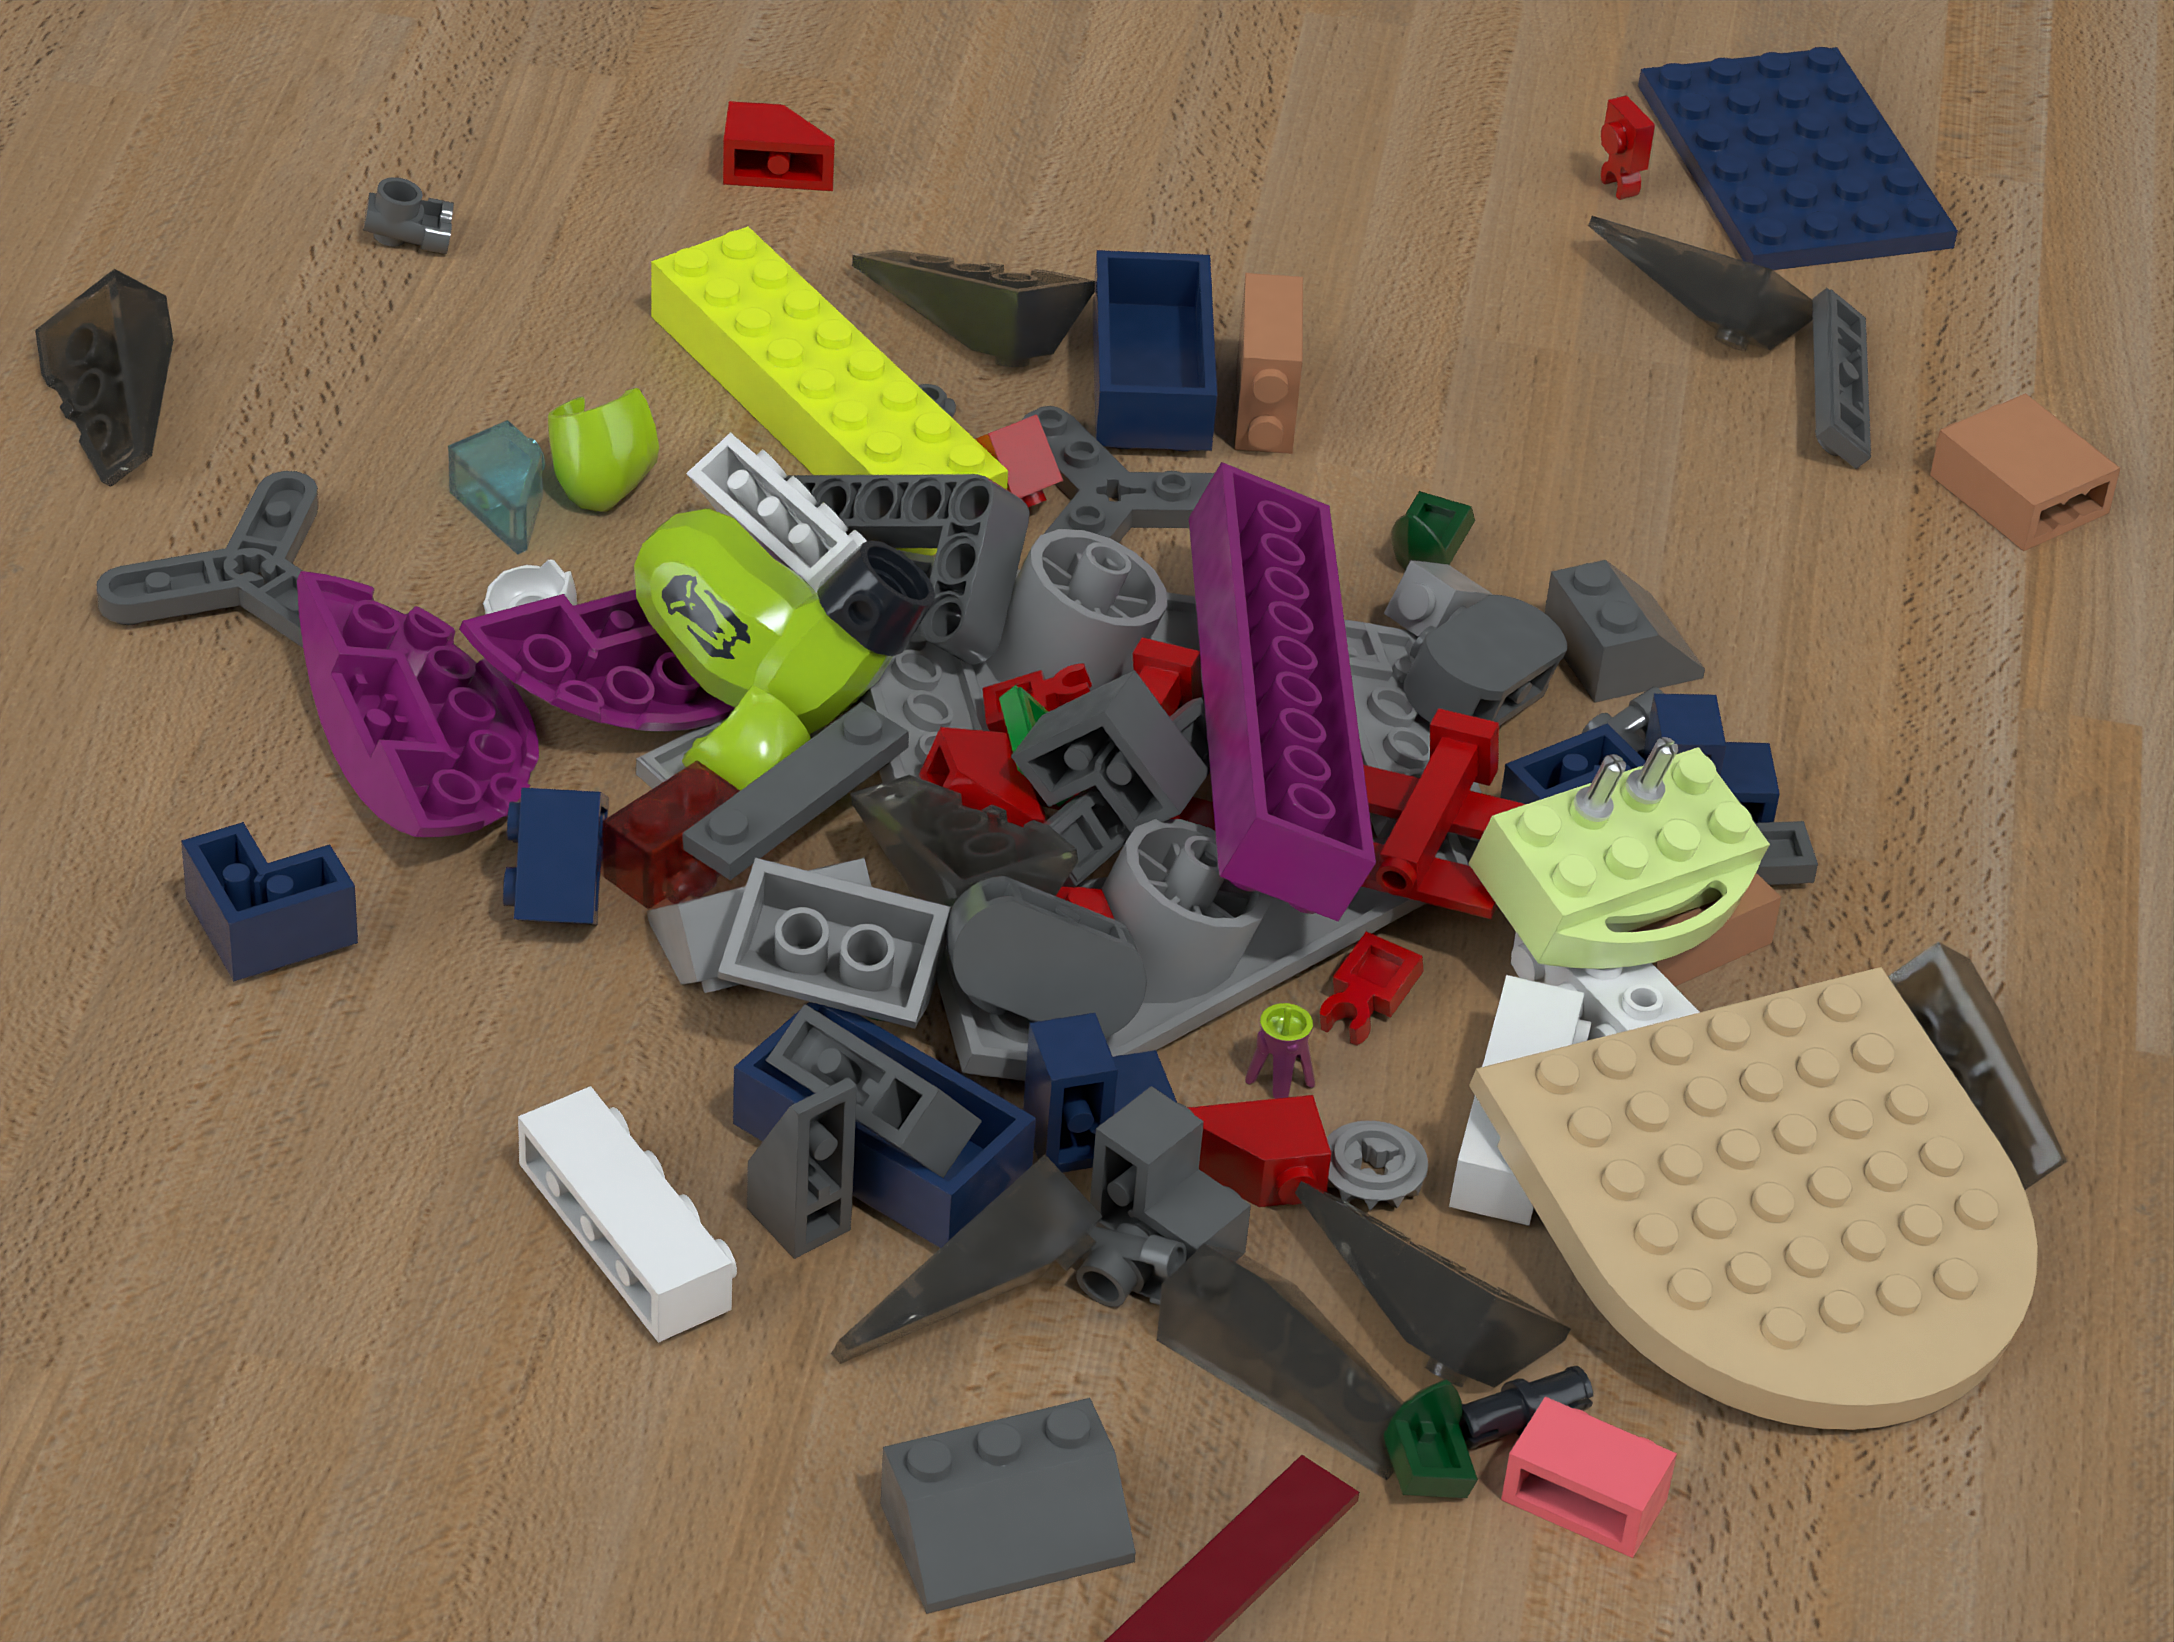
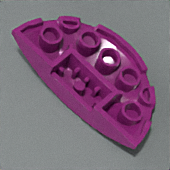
[297,571,539,837]
[459,589,735,731]

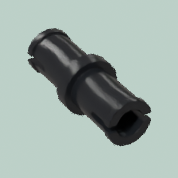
[1459,1366,1594,1450]

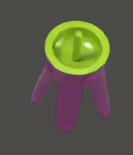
[1245,1003,1315,1099]

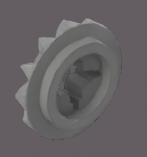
[1327,1121,1428,1211]

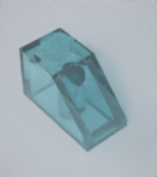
[448,420,545,555]

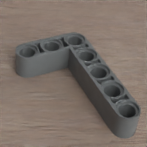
[784,474,1029,665]

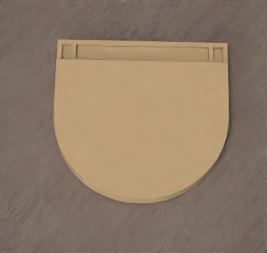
[1469,967,2038,1430]

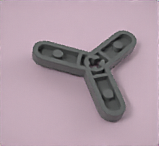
[1022,406,1215,543]
[97,471,319,648]

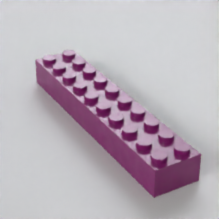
[1188,462,1376,922]

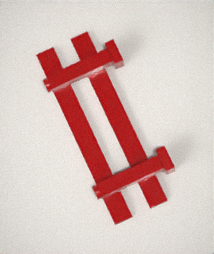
[1031,637,1526,919]

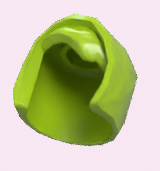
[548,388,659,512]
[682,685,811,807]

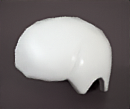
[483,560,577,614]

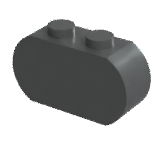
[1404,595,1567,726]
[945,876,1147,1038]

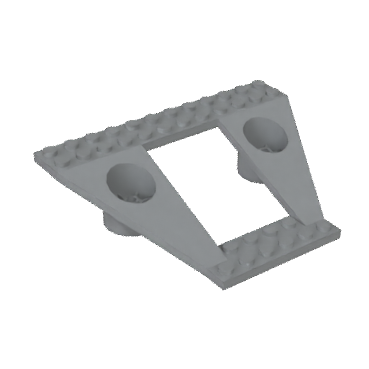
[860,529,1482,1081]

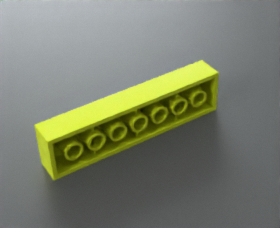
[651,226,1008,556]

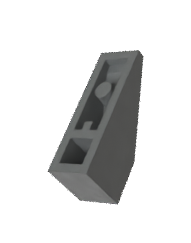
[766,1004,982,1178]
[747,1077,857,1259]

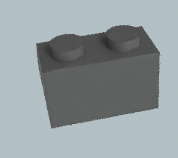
[1545,560,1705,703]

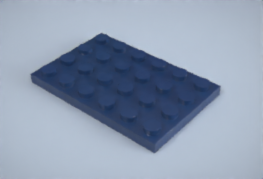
[1638,47,1958,273]

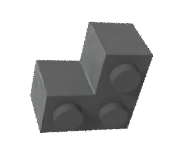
[1011,670,1210,833]
[1088,1086,1251,1295]

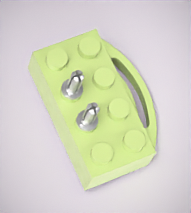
[1468,737,1770,969]

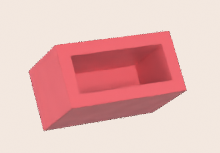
[1501,1396,1677,1558]

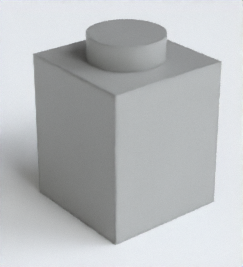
[1384,560,1493,636]

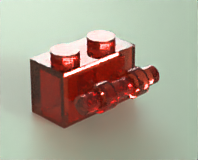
[603,761,740,909]

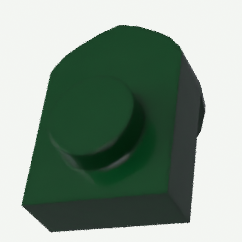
[1391,491,1475,571]
[1383,1379,1478,1498]

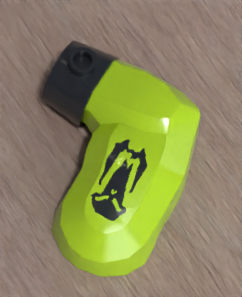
[634,508,936,734]

